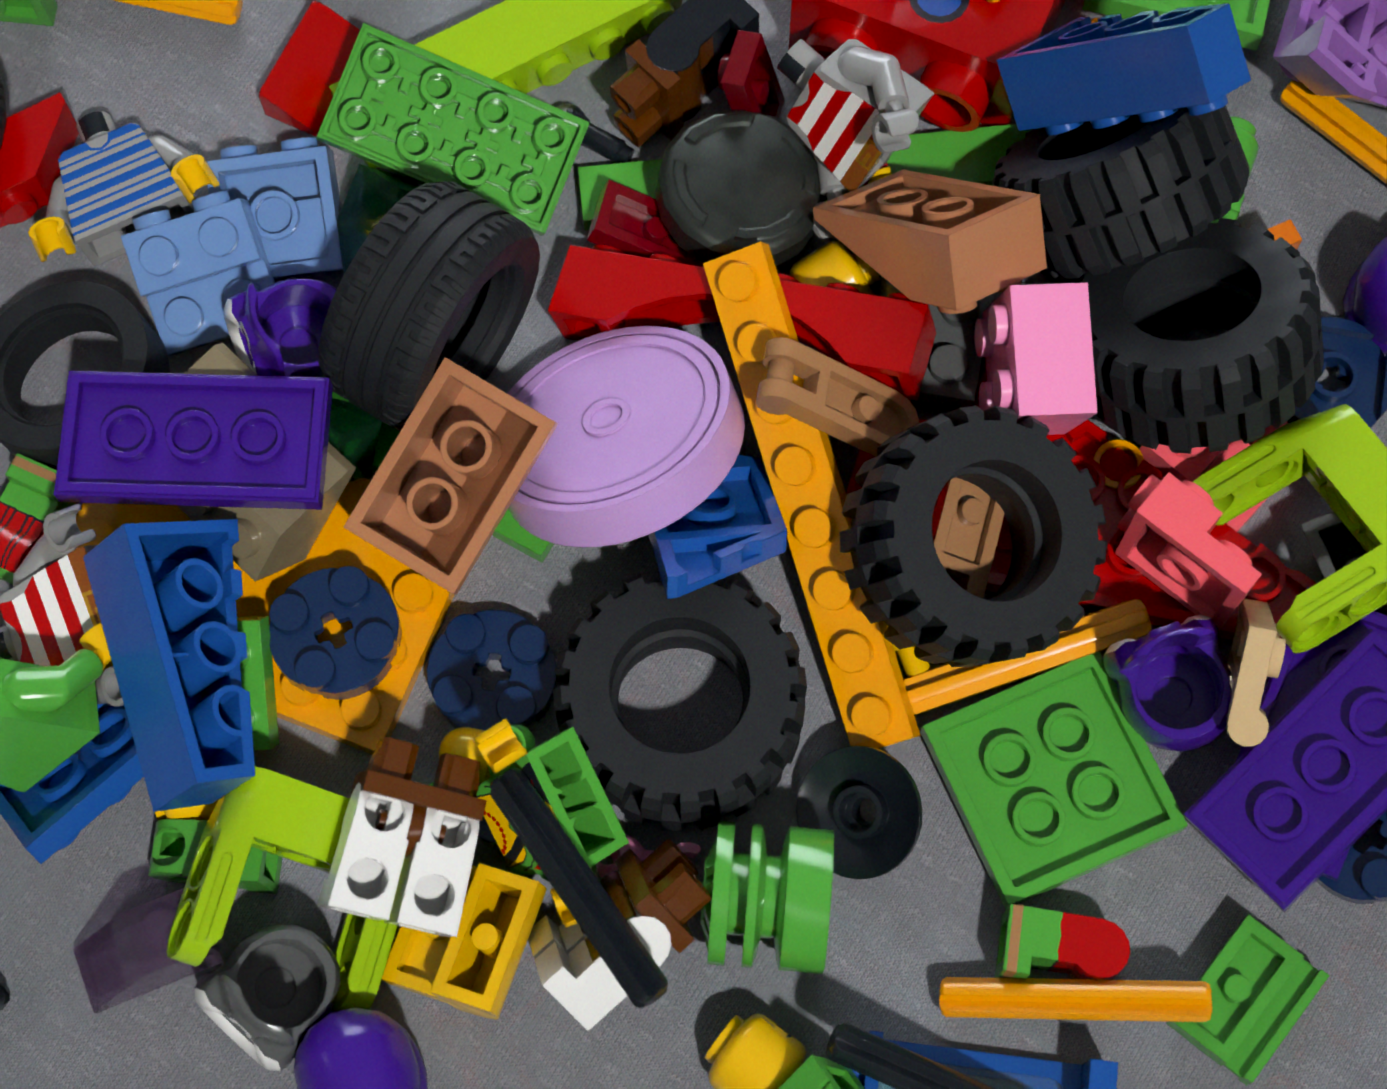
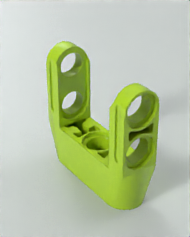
[1193,404,1387,653]
[167,766,397,1011]

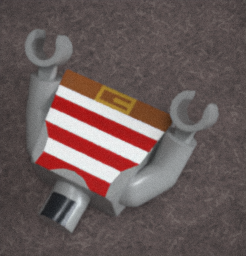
[777,39,935,238]
[0,504,124,707]

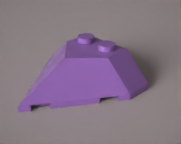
[1273,0,1387,108]

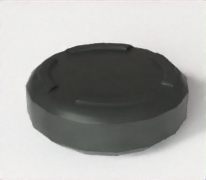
[655,109,825,266]

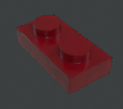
[718,30,785,119]
[587,180,704,267]

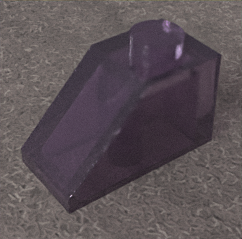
[73,888,223,1013]

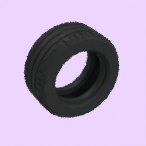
[319,181,540,432]

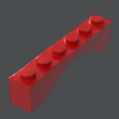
[548,244,936,401]

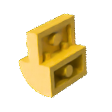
[382,863,547,1019]

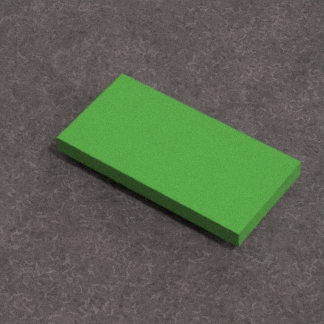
[316,23,590,236]

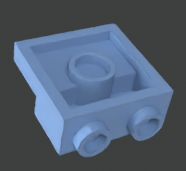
[206,137,346,279]
[121,191,275,356]

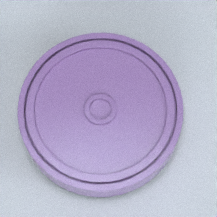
[507,326,745,547]

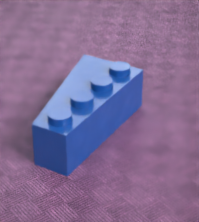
[996,3,1251,136]
[83,519,255,812]

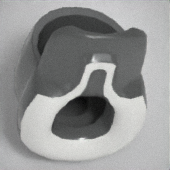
[194,924,341,1071]

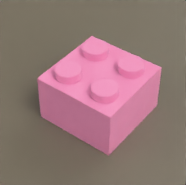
[974,283,1097,435]

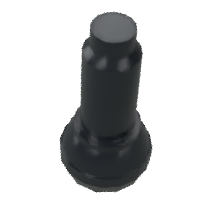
[556,103,634,163]

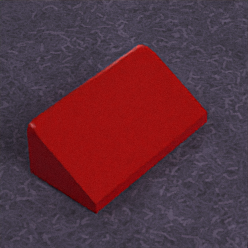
[259,0,360,137]

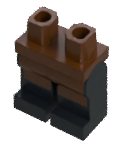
[609,0,759,148]

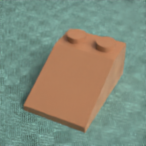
[813,169,1047,314]

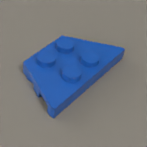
[649,454,787,599]

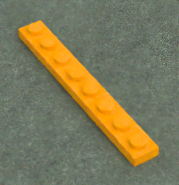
[703,241,921,749]

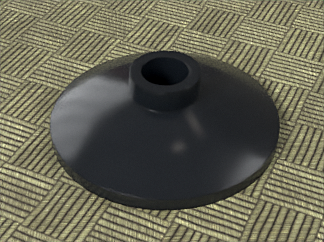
[796,746,922,879]

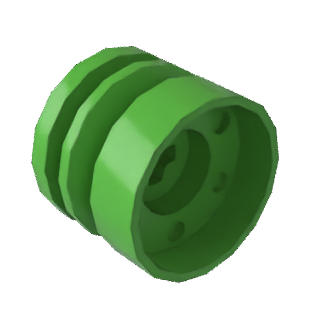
[700,821,834,974]

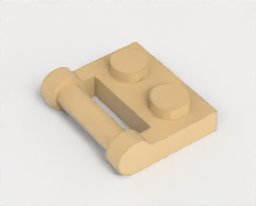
[1227,598,1286,747]

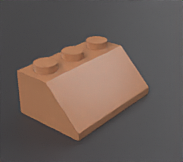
[343,357,558,595]

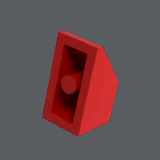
[0,92,79,228]

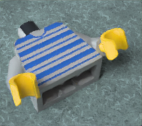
[28,111,220,267]

